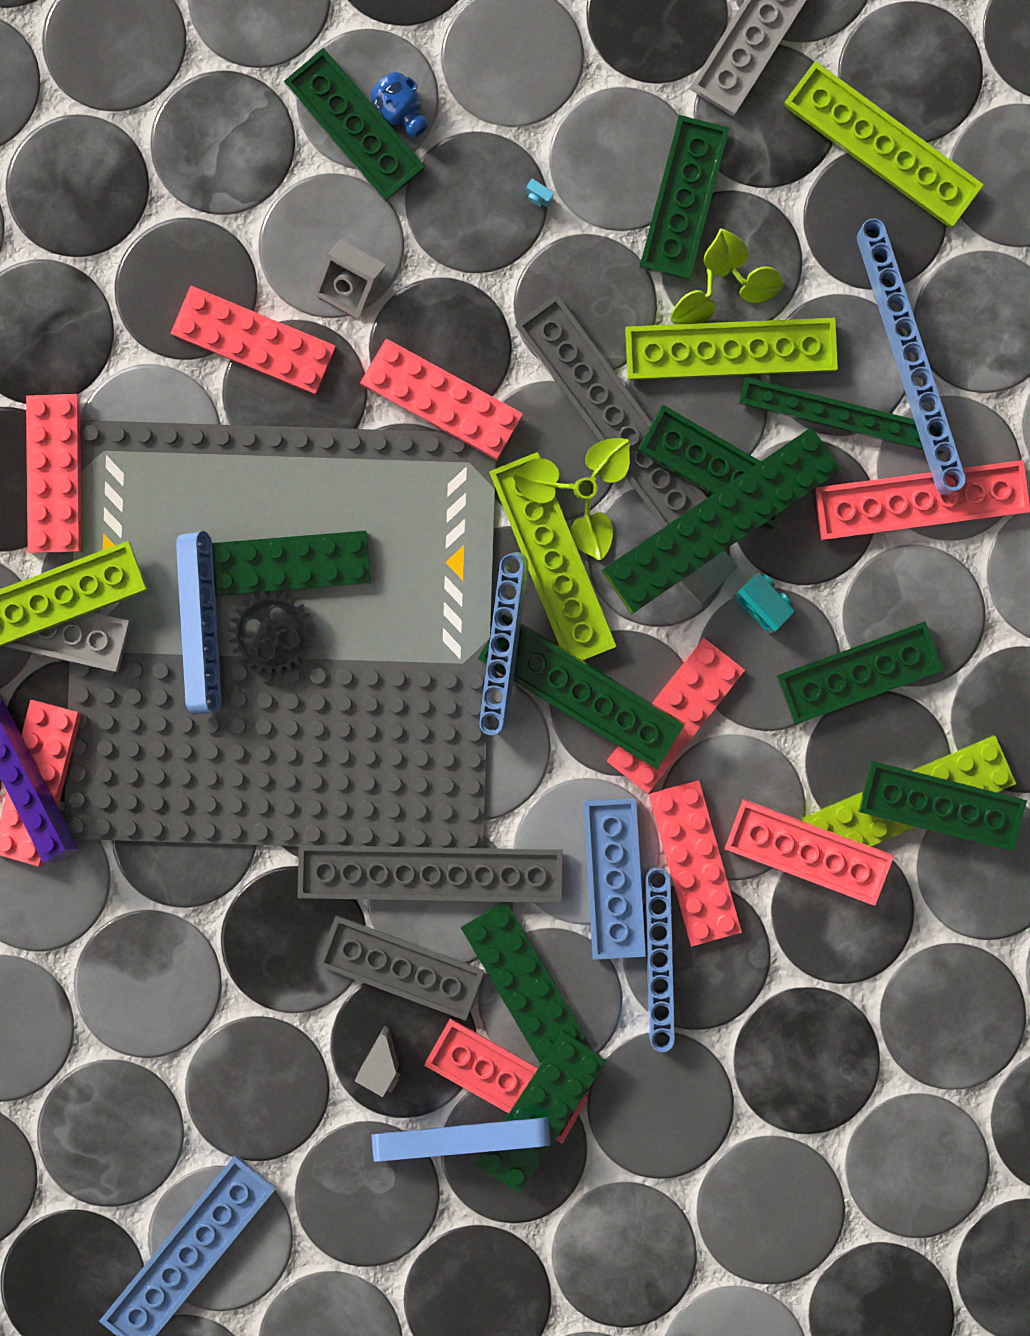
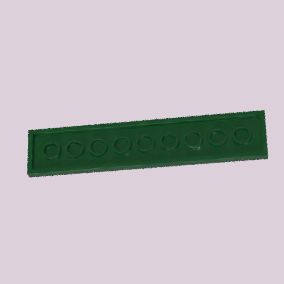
[601,427,841,615]

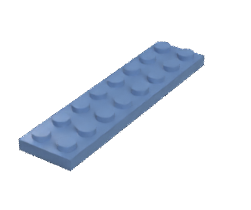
[99,1154,276,1336]

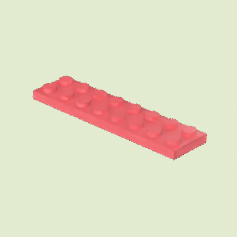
[814,460,1030,540]

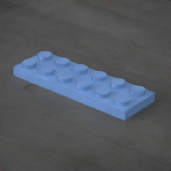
[583,798,646,960]

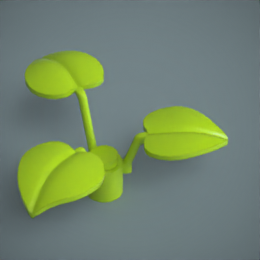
[670,228,785,324]
[513,438,630,560]

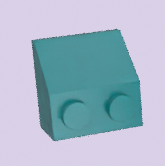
[733,573,794,634]

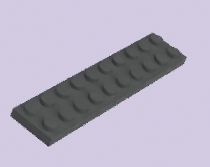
[515,294,707,528]
[298,845,563,903]

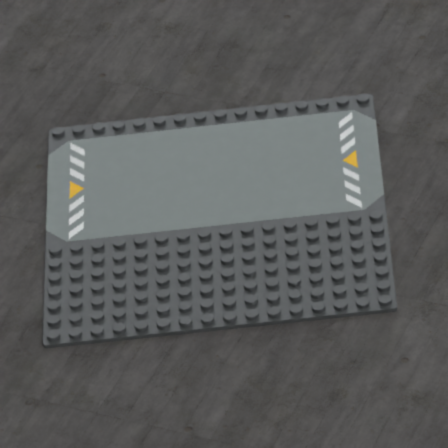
[64,420,496,848]

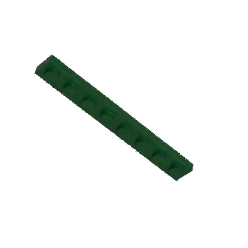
[738,377,943,455]

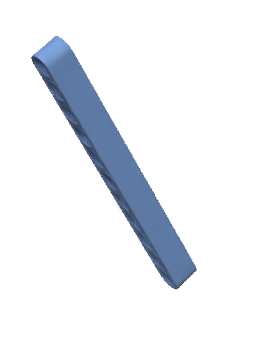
[857,218,965,496]

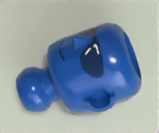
[371,72,429,138]

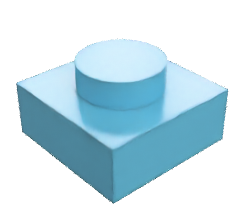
[526,179,554,208]

